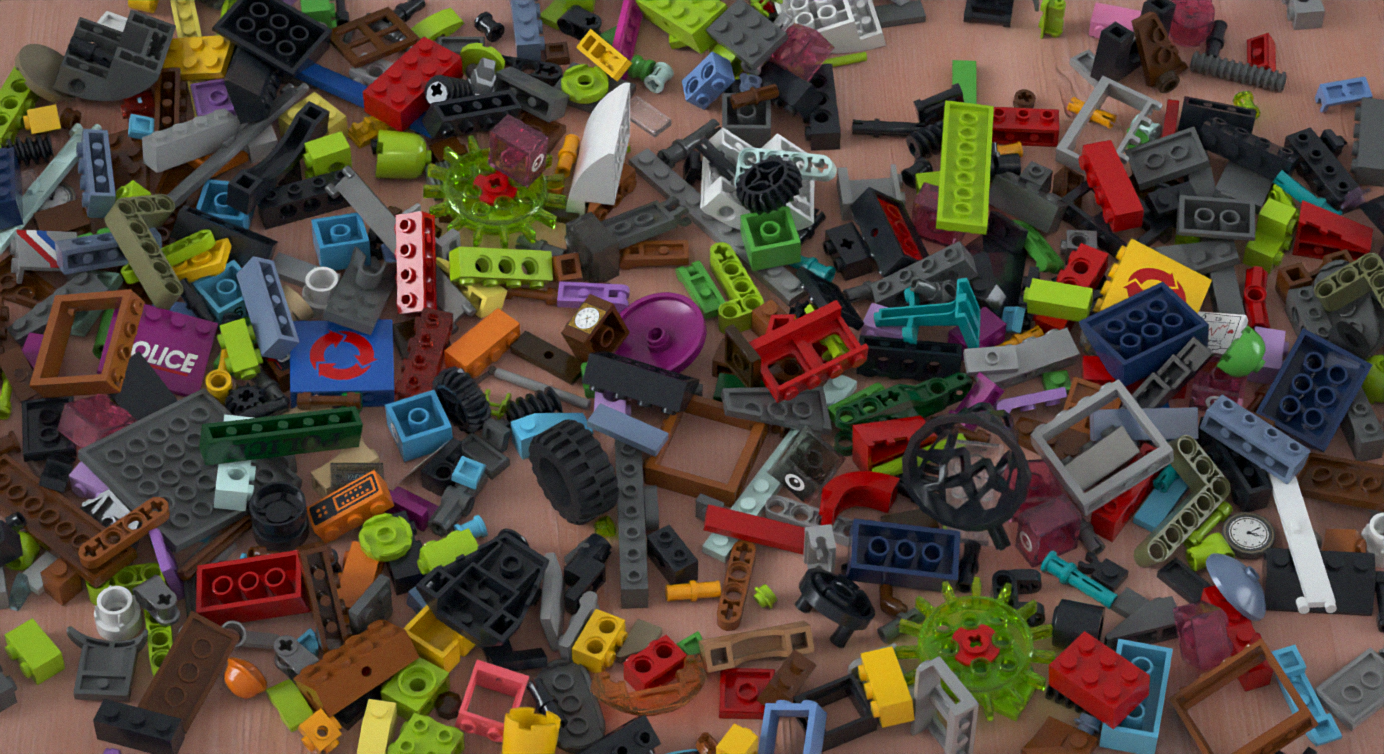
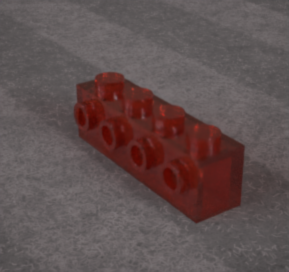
[394,307,453,401]

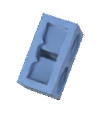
[682,52,735,110]

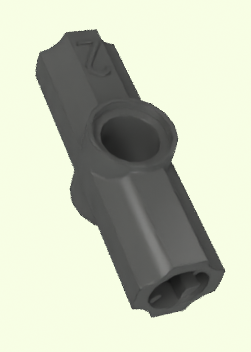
[428,473,488,537]

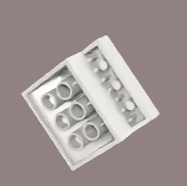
[774,0,886,54]
[566,83,630,218]

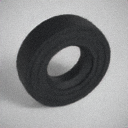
[1328,321,1371,360]

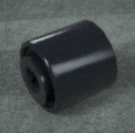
[1050,599,1105,649]

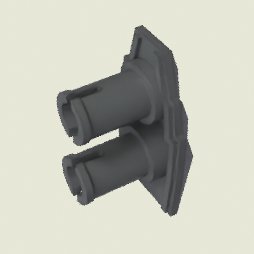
[466,57,497,95]

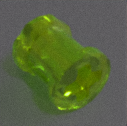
[1232,91,1260,120]

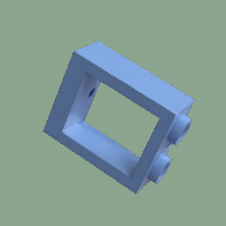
[758,700,827,754]

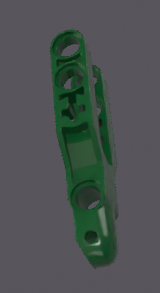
[834,372,973,457]

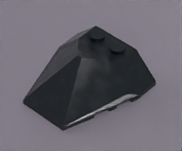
[965,234,1027,320]
[416,532,549,647]

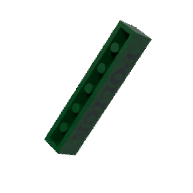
[199,406,363,465]

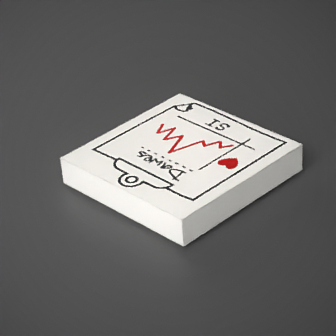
[1198,312,1248,360]

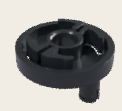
[795,568,875,648]

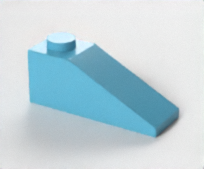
[511,413,594,460]

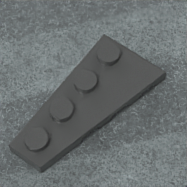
[1151,239,1240,275]
[7,270,109,347]

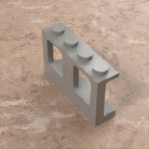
[910,656,979,754]

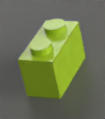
[4,618,65,686]

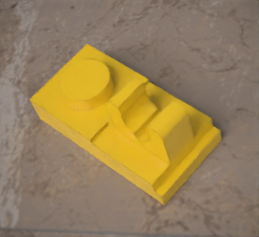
[348,116,397,149]

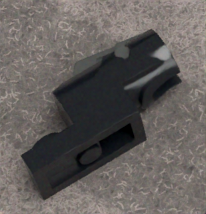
[564,533,612,615]

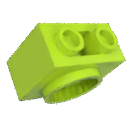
[303,131,352,179]
[381,657,450,721]

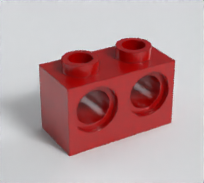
[623,635,687,700]

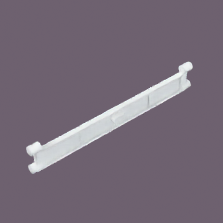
[1260,467,1337,614]

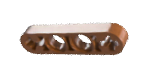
[78,497,170,569]
[717,540,756,631]

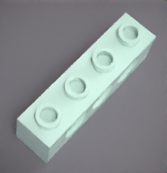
[214,414,257,511]

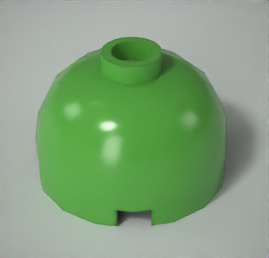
[1216,325,1266,378]

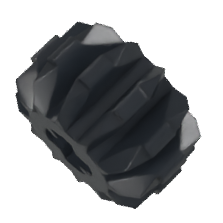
[225,381,269,416]

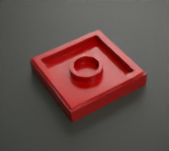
[719,668,775,720]

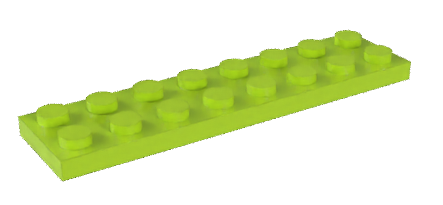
[936,100,994,235]

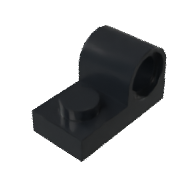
[421,437,463,497]

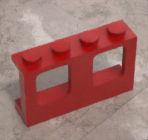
[748,300,869,403]

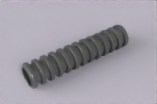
[1190,51,1287,93]

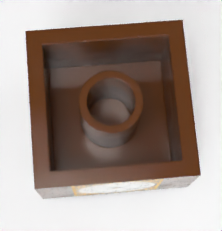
[561,294,630,363]

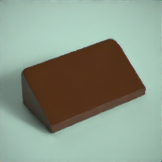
[1052,166,1084,209]

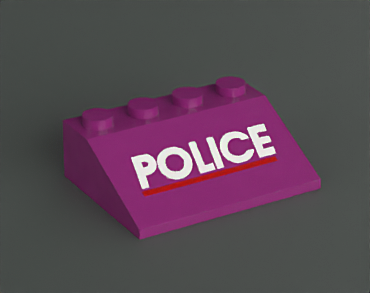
[97,304,218,397]

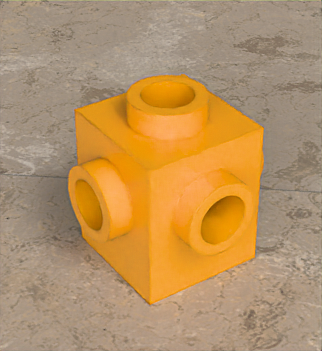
[298,708,342,754]

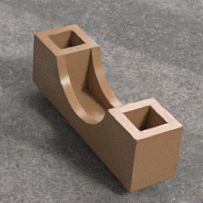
[698,620,815,673]

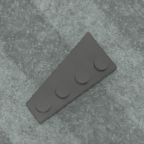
[721,386,832,435]

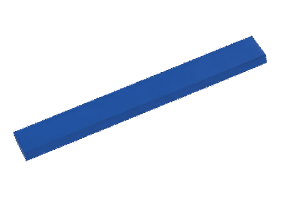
[283,63,432,139]

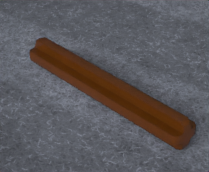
[177,515,252,581]

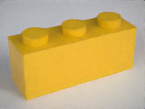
[857,646,915,728]

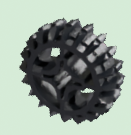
[736,155,803,215]
[432,366,492,434]

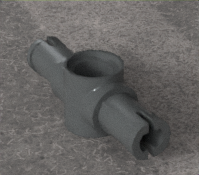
[909,276,957,304]

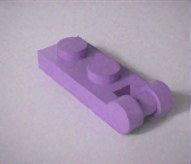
[557,281,630,313]
[993,387,1067,413]

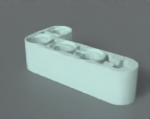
[735,147,837,188]

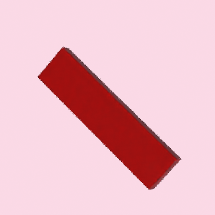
[703,504,805,555]

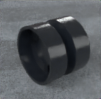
[249,481,309,552]

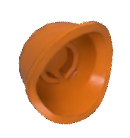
[224,657,267,699]

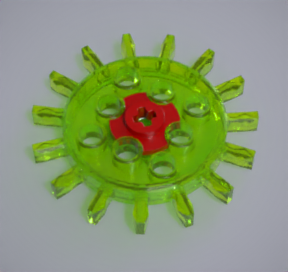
[423,133,567,249]
[895,577,1056,721]

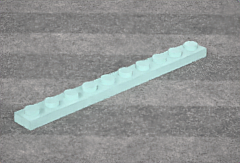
[702,374,857,563]

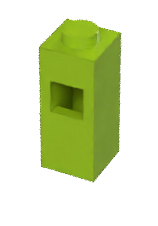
[1023,278,1093,322]

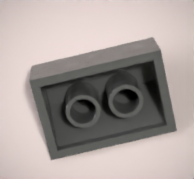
[1176,195,1255,241]

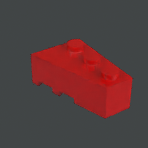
[1292,200,1373,261]
[852,415,937,471]

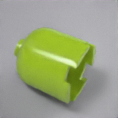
[375,130,431,179]

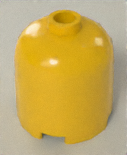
[502,707,561,754]

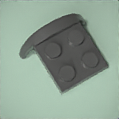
[67,626,148,702]

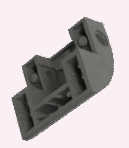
[52,10,176,101]

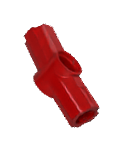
[1242,266,1270,330]

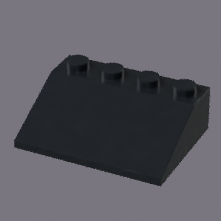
[212,0,332,77]

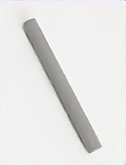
[494,368,591,410]

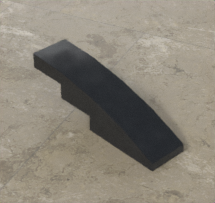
[1120,337,1215,409]

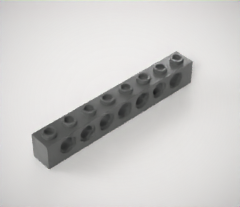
[1284,285,1384,461]
[615,439,648,609]

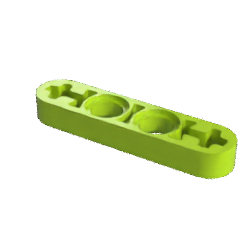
[121,229,216,284]

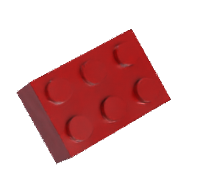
[1049,631,1150,730]

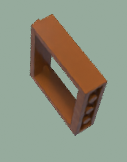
[29,289,145,398]
[642,395,769,508]
[1168,638,1319,754]

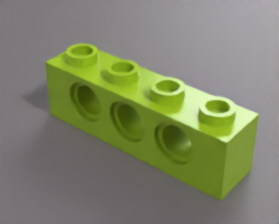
[0,66,40,148]
[449,246,553,289]

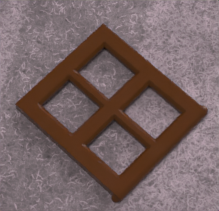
[330,7,420,69]

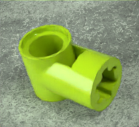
[1185,533,1235,572]

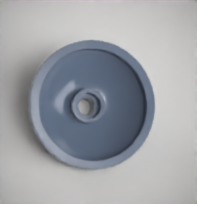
[1206,553,1266,622]

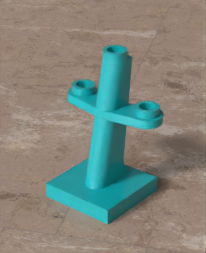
[874,278,981,349]

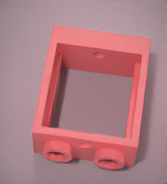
[455,659,529,743]

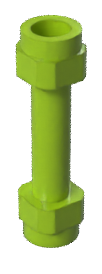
[0,370,13,420]
[1183,501,1233,549]

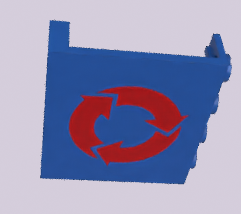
[290,319,394,408]

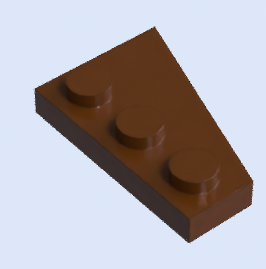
[1131,11,1189,87]
[0,255,57,309]

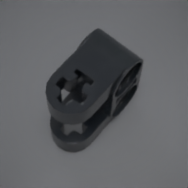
[990,569,1046,627]

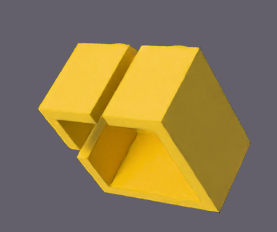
[403,605,475,673]

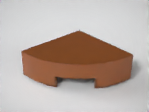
[695,732,718,754]

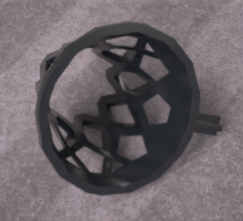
[902,402,1032,551]

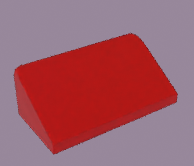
[1247,32,1276,72]

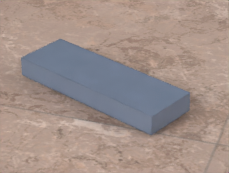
[587,403,669,457]

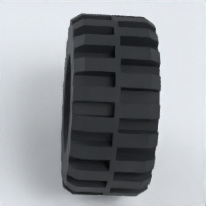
[528,419,620,525]

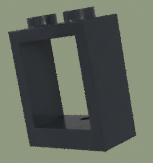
[793,673,879,753]

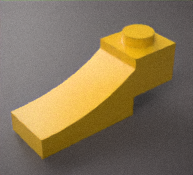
[576,29,632,82]

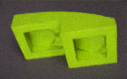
[411,8,465,41]
[265,678,314,732]

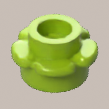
[753,584,778,609]

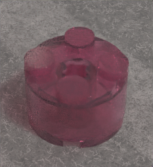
[1169,0,1215,47]

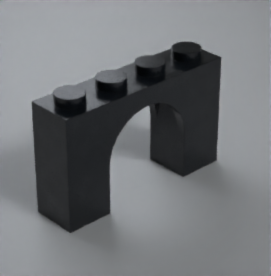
[1090,0,1177,82]

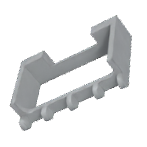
[1055,76,1163,176]

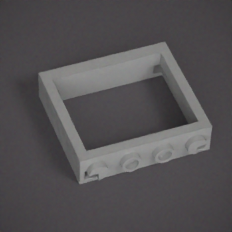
[1030,379,1174,516]

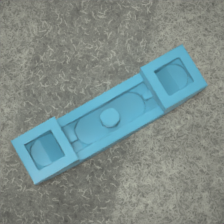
[1272,645,1342,747]

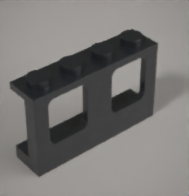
[1061,180,1174,261]

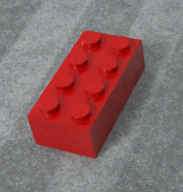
[363,36,463,132]
[196,550,311,626]

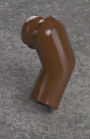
[879,584,908,617]

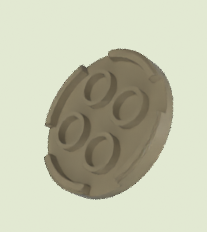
[15,44,76,103]

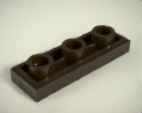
[510,330,585,386]

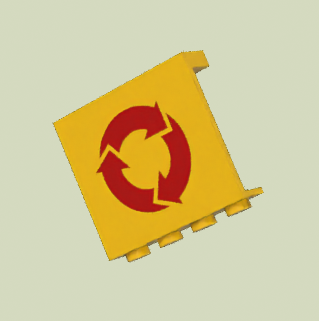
[1092,238,1212,314]

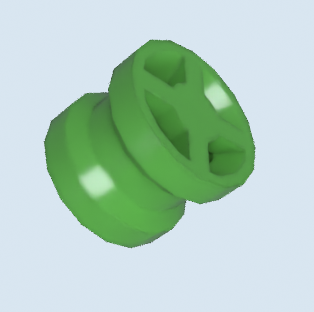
[628,54,656,82]

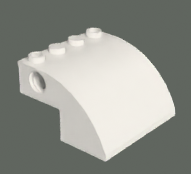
[700,127,815,230]

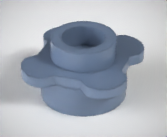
[739,73,762,92]
[1074,713,1102,735]

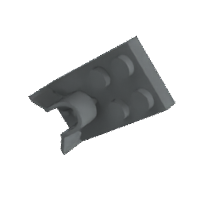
[322,247,397,335]

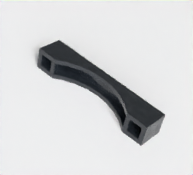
[226,101,330,215]

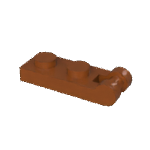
[619,240,689,270]

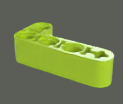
[710,242,764,334]

